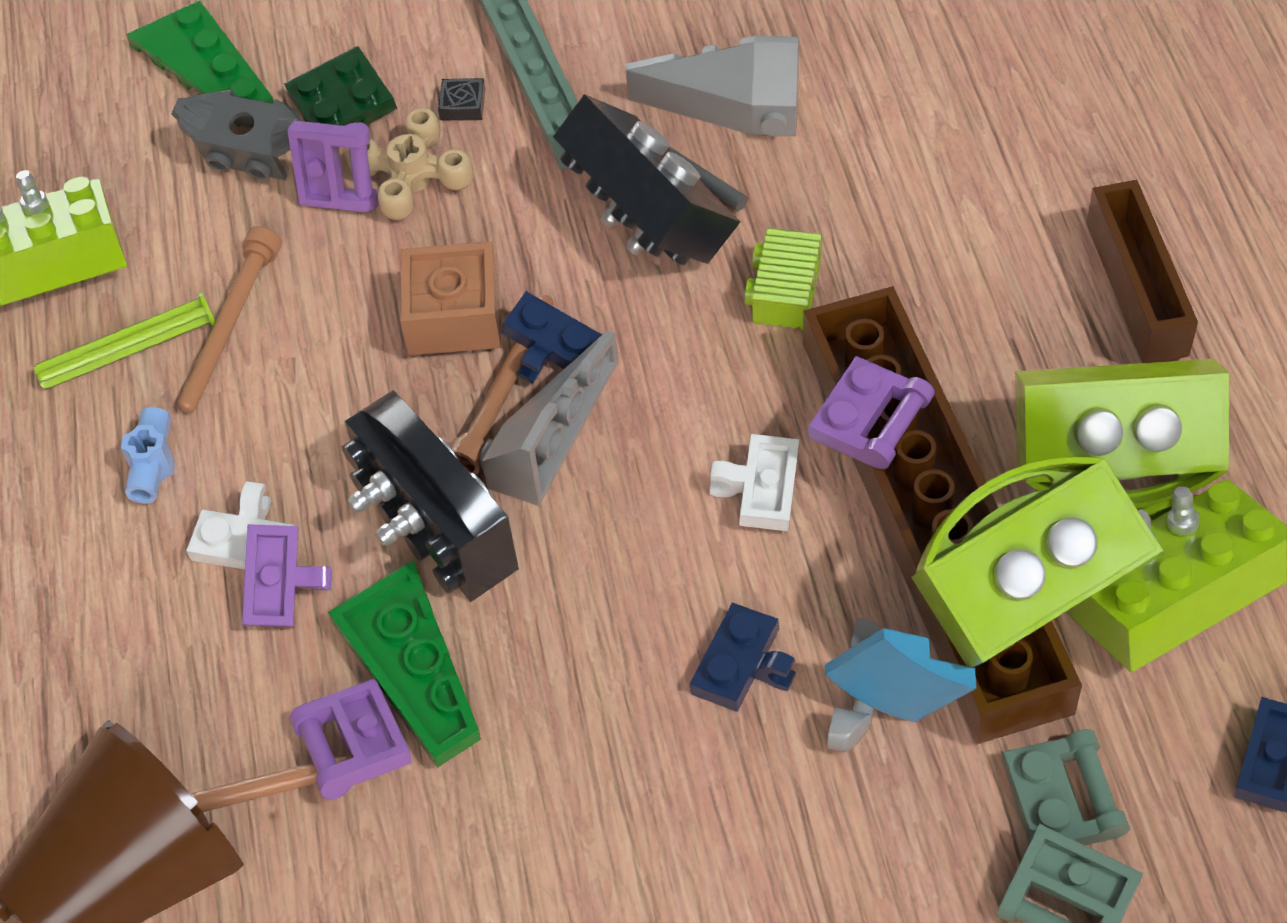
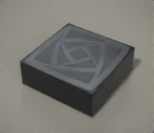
[438,78,486,120]

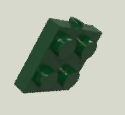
[284,46,397,127]

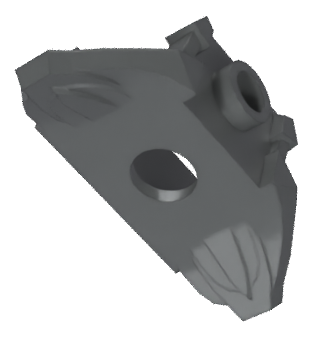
[171,90,302,181]

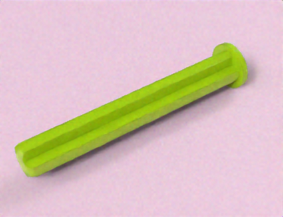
[34,292,215,389]

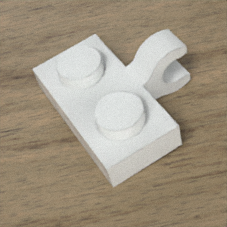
[709,434,799,531]
[186,481,294,570]

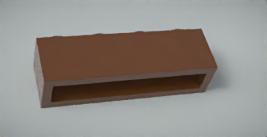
[1086,180,1198,363]

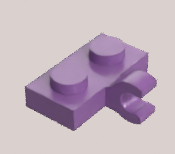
[242,524,332,628]

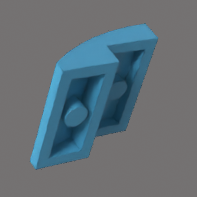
[825,628,976,722]

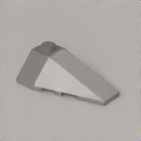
[626,36,799,136]
[480,331,619,506]

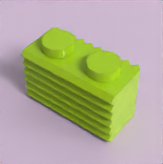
[745,228,822,330]

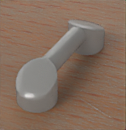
[827,618,880,752]

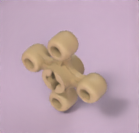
[345,108,473,220]

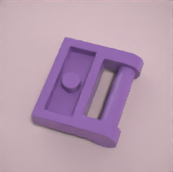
[287,121,379,212]
[808,356,935,469]
[289,678,412,800]

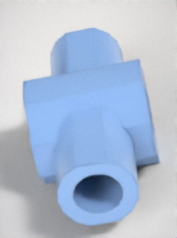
[121,407,175,503]

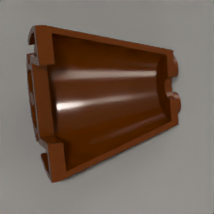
[0,720,244,923]

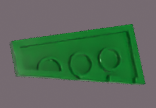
[126,0,274,127]
[328,560,481,768]

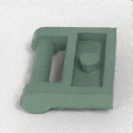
[1002,729,1130,845]
[997,824,1143,923]

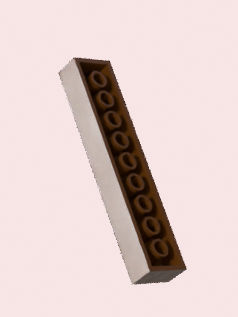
[803,286,1082,745]

